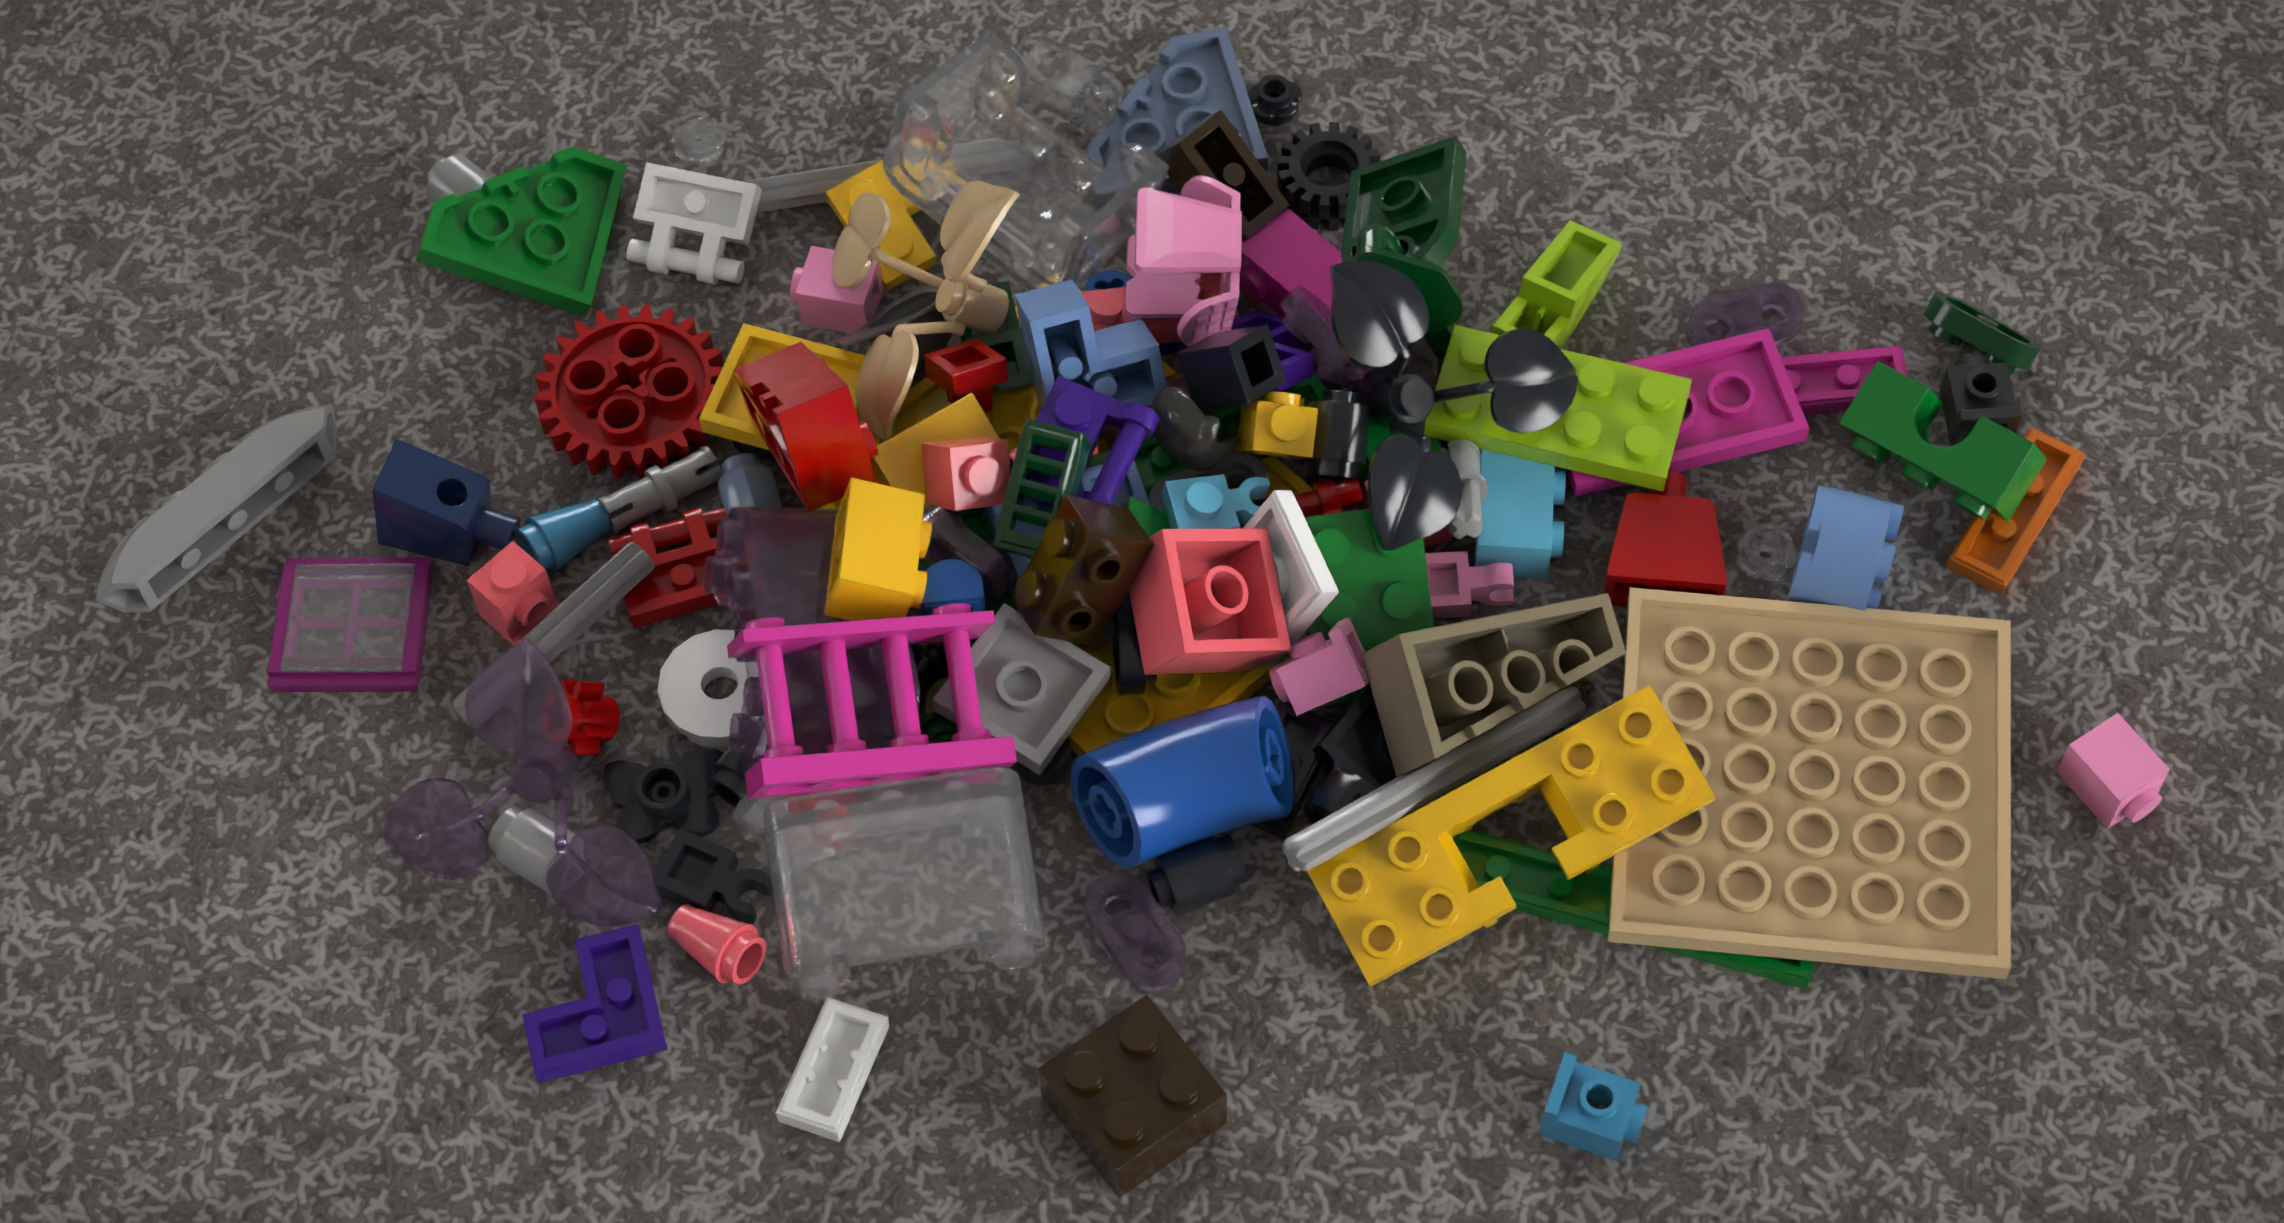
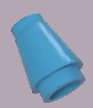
[515,499,611,573]

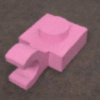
[1425,551,1514,619]

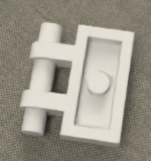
[626,162,762,285]

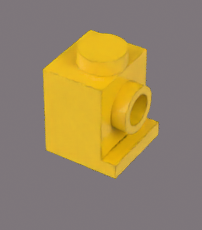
[1236,391,1318,459]

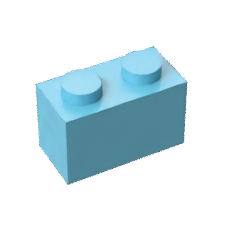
[1474,449,1566,579]

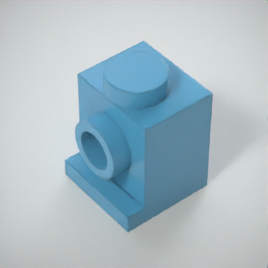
[1539,1052,1648,1161]

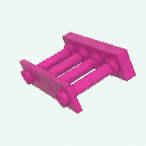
[727,603,1017,799]

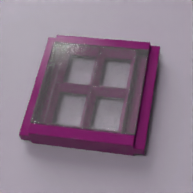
[267,557,434,692]

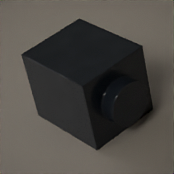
[1176,324,1287,411]

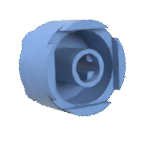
[1787,485,1904,611]

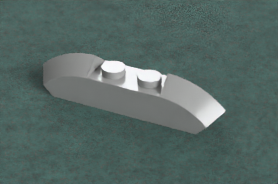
[95,405,338,613]

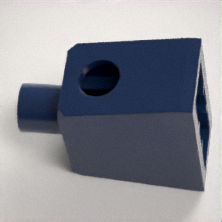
[372,439,521,566]

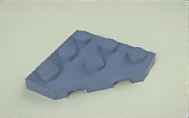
[1087,26,1268,206]

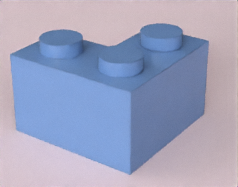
[1014,279,1169,409]

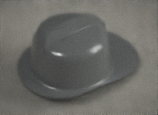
[838,285,953,372]

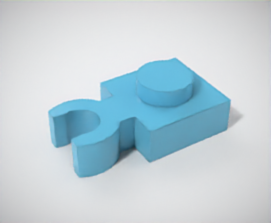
[1161,474,1270,529]

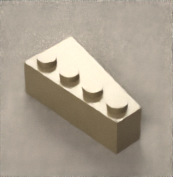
[1361,593,1626,777]

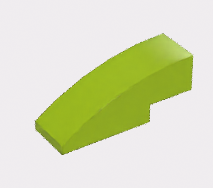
[1491,220,1622,349]

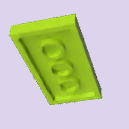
[1424,325,1692,492]

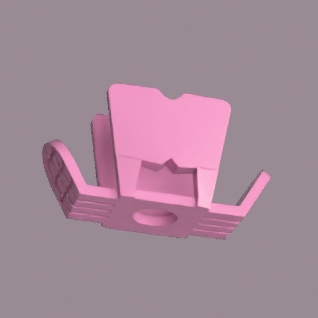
[1125,175,1242,347]

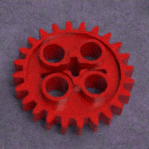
[534,304,724,480]

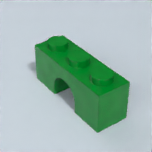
[1839,361,2047,522]

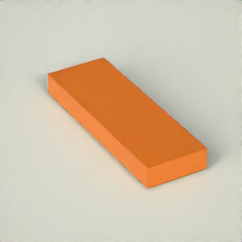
[1946,426,2086,595]

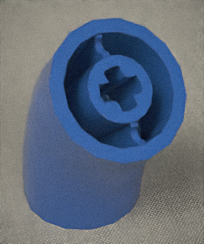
[1070,696,1294,868]

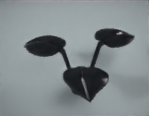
[1330,261,1578,551]

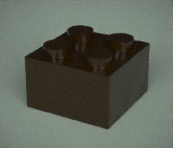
[1038,994,1227,1198]

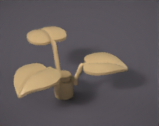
[832,180,1020,440]

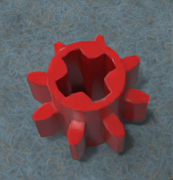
[540,680,620,756]

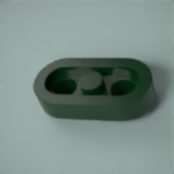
[1923,292,2041,375]

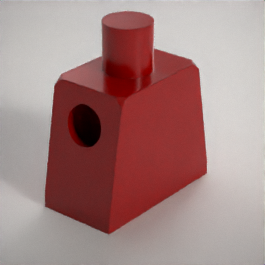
[1603,471,1727,607]

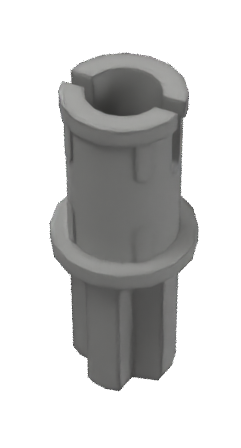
[1441,439,1488,539]

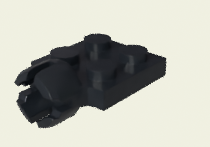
[1303,683,1443,825]

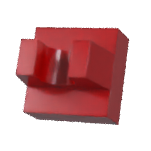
[924,338,1008,413]

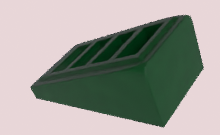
[993,419,1091,559]

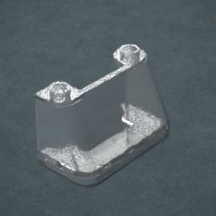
[762,767,1047,1000]

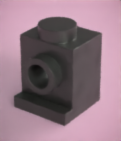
[1939,354,2022,446]

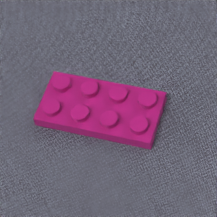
[1565,328,1810,497]

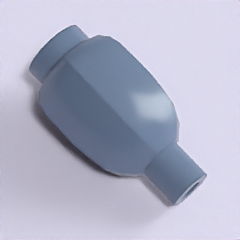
[718,453,783,563]

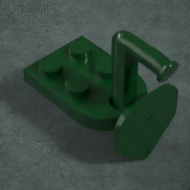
[1341,136,1467,391]

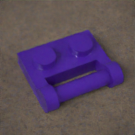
[1010,376,1160,508]

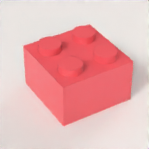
[1129,528,1291,675]

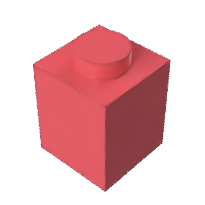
[921,436,1011,511]

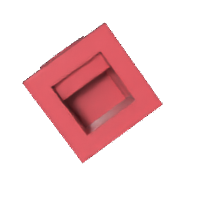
[467,541,560,645]

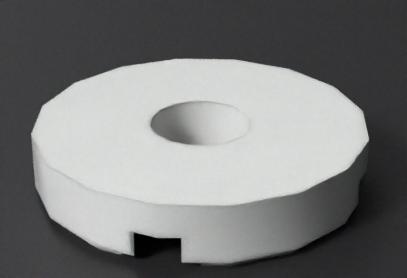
[657,629,765,748]

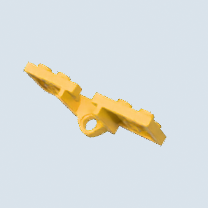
[1307,684,1715,987]

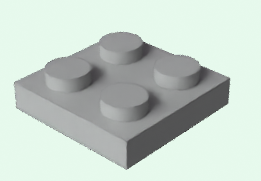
[933,603,1111,775]

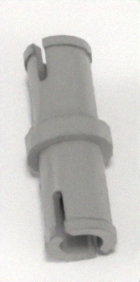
[598,445,723,534]

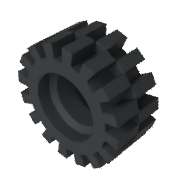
[1277,122,1380,231]

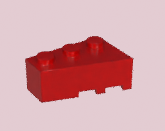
[733,342,879,512]

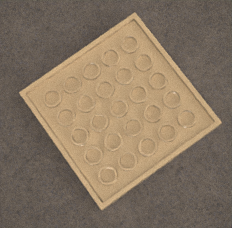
[1608,587,2011,979]

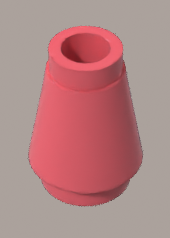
[667,904,766,985]

